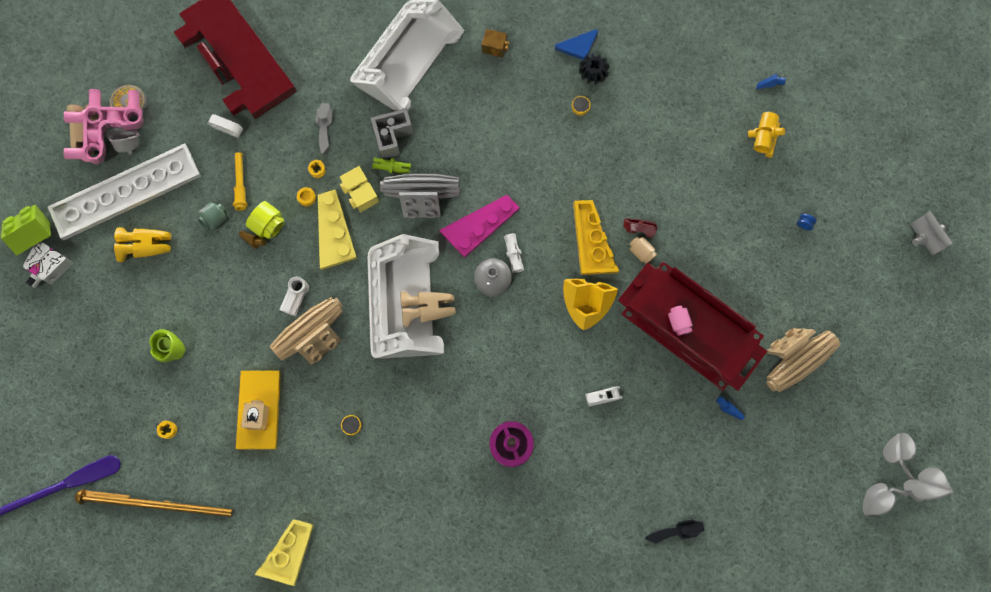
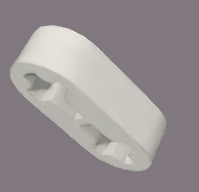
[208,114,243,137]

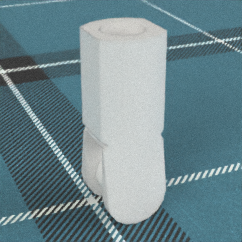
[585,386,623,407]

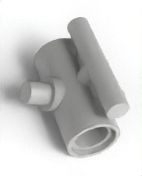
[910,211,953,256]

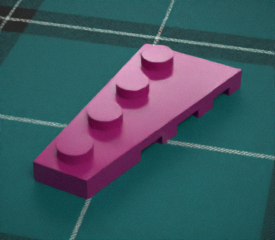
[439,195,520,258]

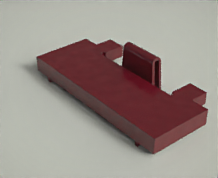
[174,0,297,119]

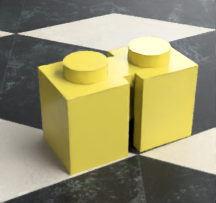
[339,166,379,213]

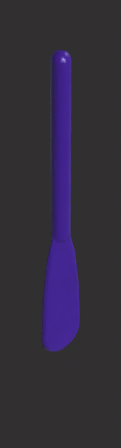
[0,455,121,516]

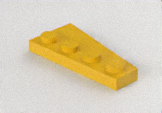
[573,200,619,275]

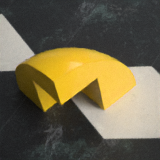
[563,279,618,330]

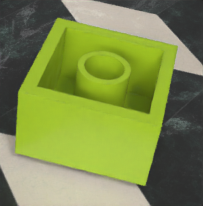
[1,204,51,256]

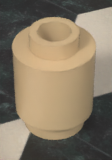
[629,236,657,264]

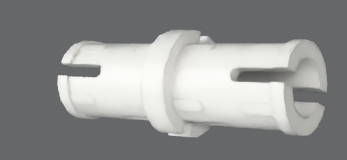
[504,233,524,273]

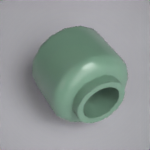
[197,202,226,230]

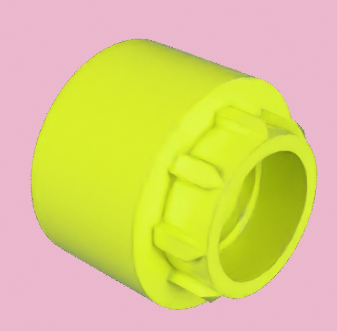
[246,201,284,239]

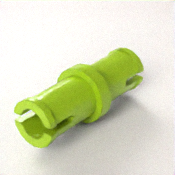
[372,157,411,174]

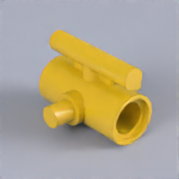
[748,112,785,158]

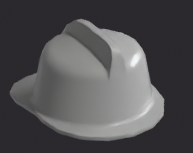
[106,128,140,156]

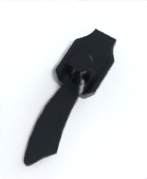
[645,519,705,544]

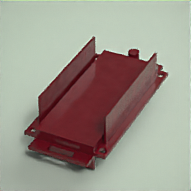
[617,261,768,391]

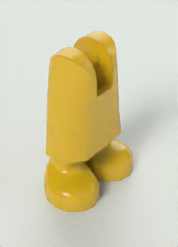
[114,227,171,262]

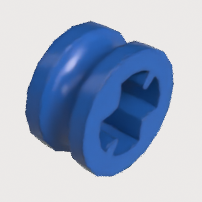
[797,213,817,231]

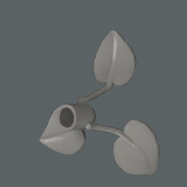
[863,433,954,517]

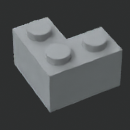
[371,108,413,159]

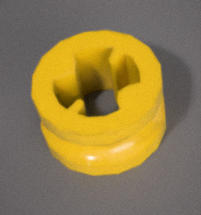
[308,160,326,178]
[157,421,177,439]

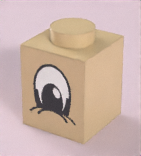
[241,400,269,431]

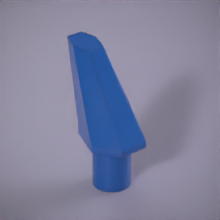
[756,74,786,89]
[716,396,745,420]

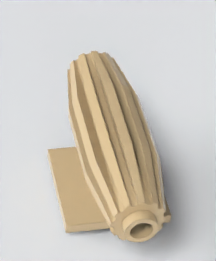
[270,297,343,365]
[766,328,840,392]

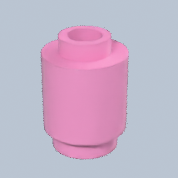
[668,306,693,336]

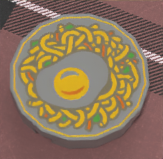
[109,85,147,120]

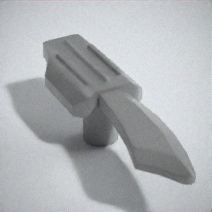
[316,103,332,154]

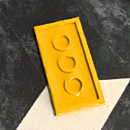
[236,371,281,450]

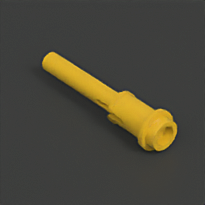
[233,152,248,211]

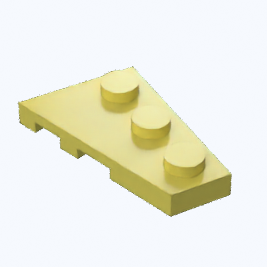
[255,519,314,586]

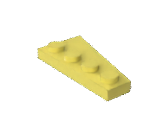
[318,189,357,270]

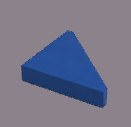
[555,29,598,60]

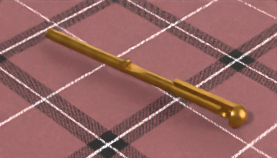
[75,489,233,517]

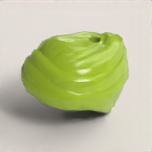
[149,329,186,362]

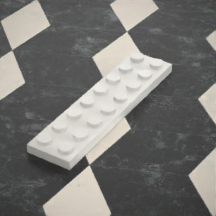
[48,143,201,240]

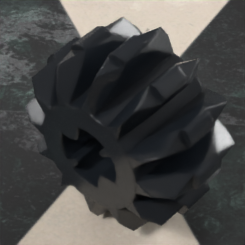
[579,53,610,85]

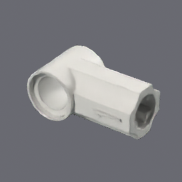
[280,276,309,316]

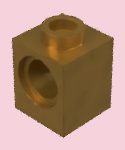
[481,29,510,58]

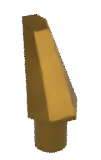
[239,231,266,249]

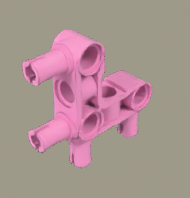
[64,89,144,164]

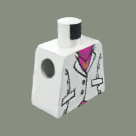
[23,242,73,289]

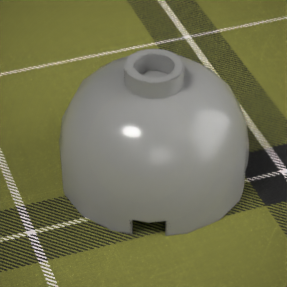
[474,258,512,297]

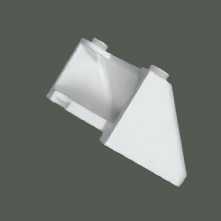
[350,0,464,111]
[368,234,444,359]

